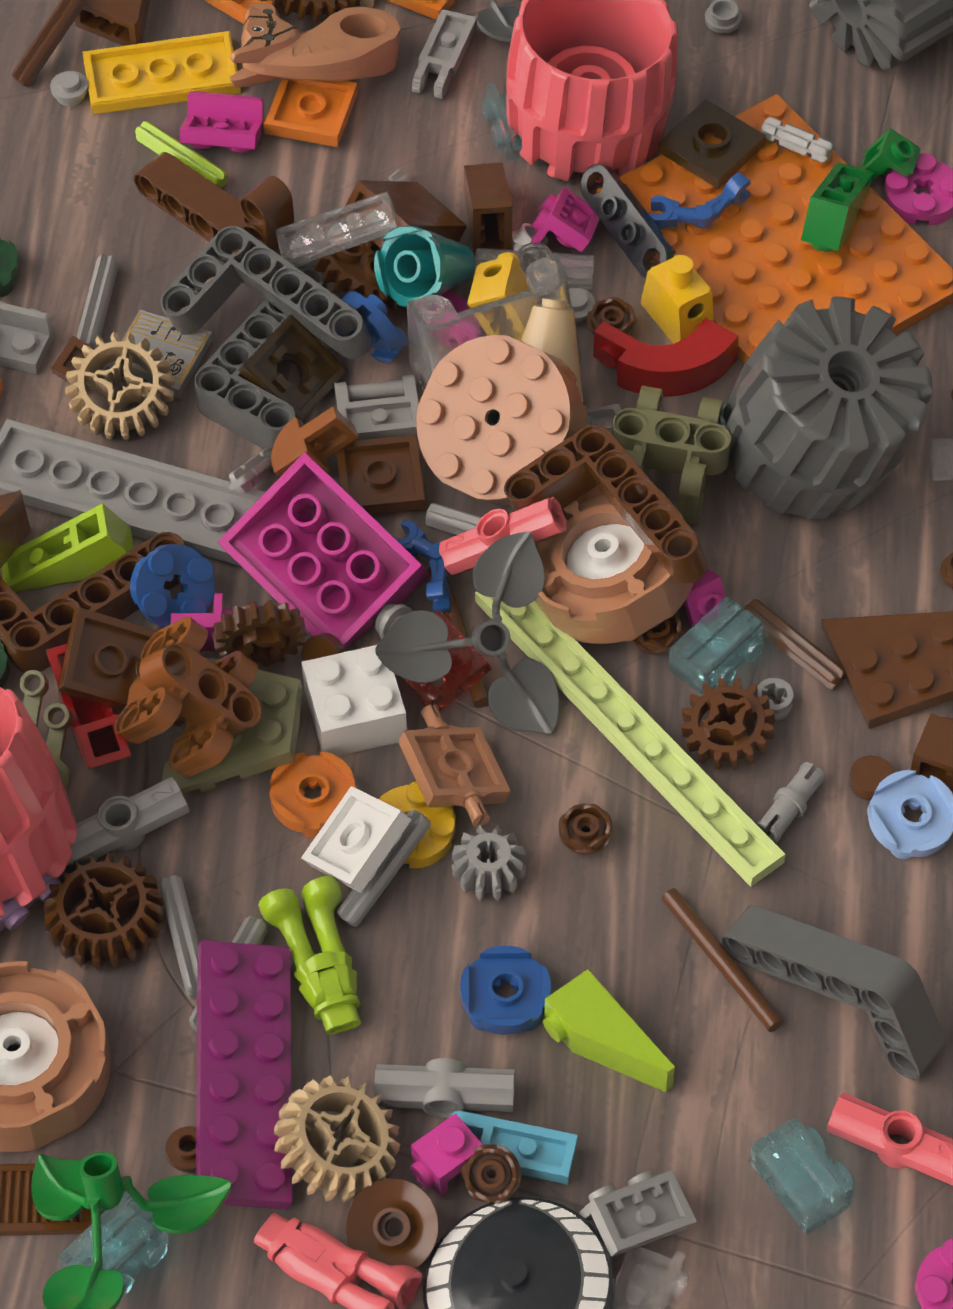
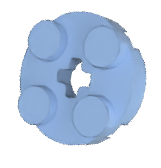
[867,770,953,860]

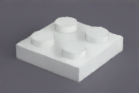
[301,786,412,893]

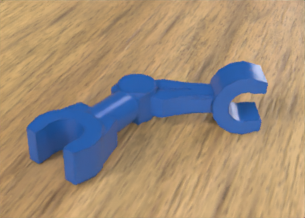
[649,172,751,230]
[391,520,451,613]

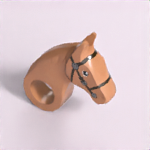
[230,3,401,88]

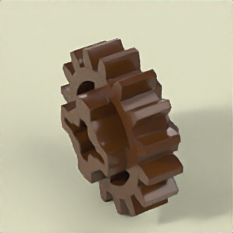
[213,600,307,667]
[681,678,775,770]

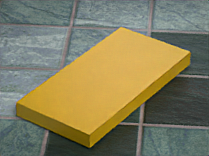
[82,31,241,115]

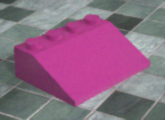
[217,452,430,650]

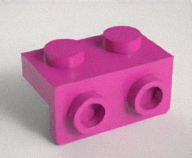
[180,91,264,152]

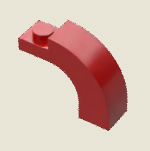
[593,317,739,397]
[46,644,131,770]

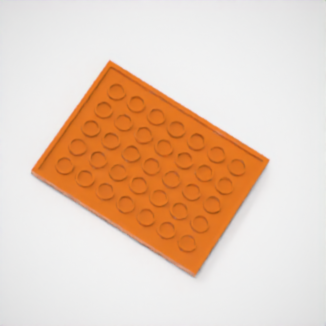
[595,94,953,363]

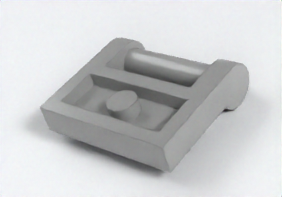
[334,374,419,440]

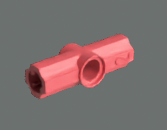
[439,497,566,575]
[826,1092,953,1186]

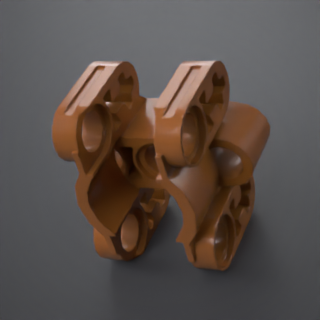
[114,616,262,778]

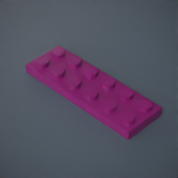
[196,940,292,1210]

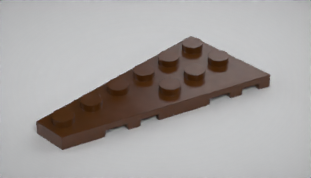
[821,611,953,729]

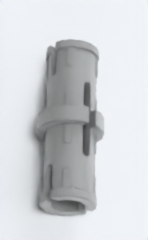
[756,762,825,844]

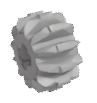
[452,825,526,901]

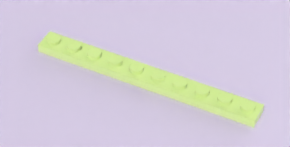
[475,591,785,887]

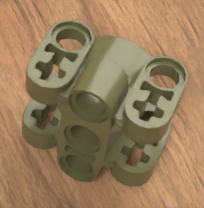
[612,385,731,526]

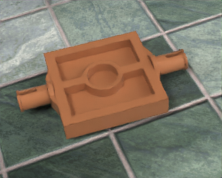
[398,705,511,827]

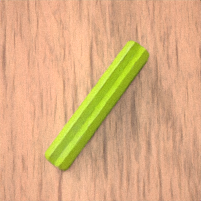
[135,121,228,189]

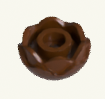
[587,297,637,336]
[633,613,684,655]
[559,803,613,855]
[462,1144,521,1204]

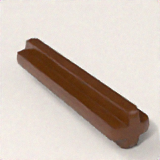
[12,0,88,87]
[742,599,846,690]

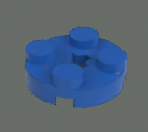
[341,291,409,363]
[130,544,215,628]
[460,946,551,1035]

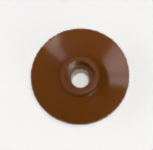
[345,1178,439,1269]

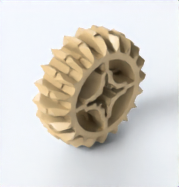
[65,332,175,441]
[274,1075,400,1203]

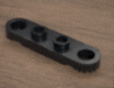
[581,164,676,278]

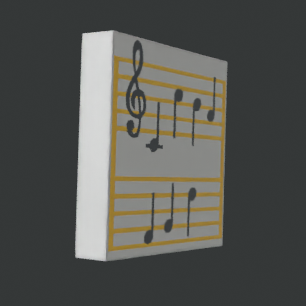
[106,309,213,398]

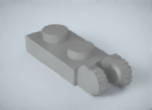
[411,9,478,99]

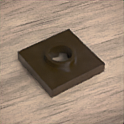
[657,99,766,188]
[238,314,348,422]

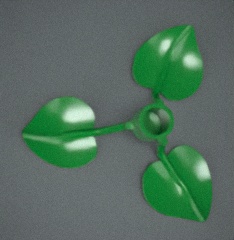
[31,1152,232,1309]

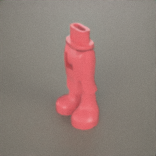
[254,1213,422,1309]

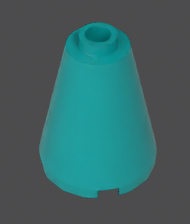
[374,226,475,306]

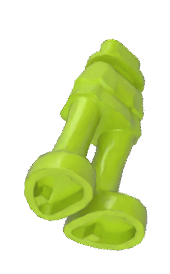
[258,876,361,1035]

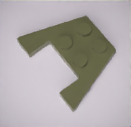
[162,657,304,794]

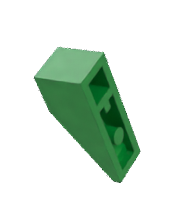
[801,162,875,252]

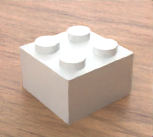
[302,645,407,756]

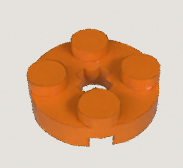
[269,751,356,838]

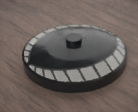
[423,1197,615,1309]

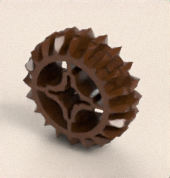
[43,853,165,971]

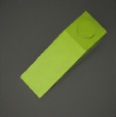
[2,503,134,592]
[543,969,675,1092]

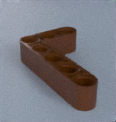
[134,152,297,274]
[504,424,708,584]
[0,532,185,673]

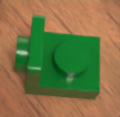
[859,128,920,182]

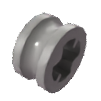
[757,678,794,721]

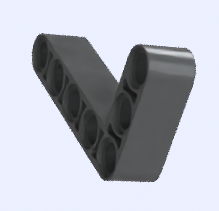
[160,226,372,359]
[194,263,327,450]
[720,905,946,1080]

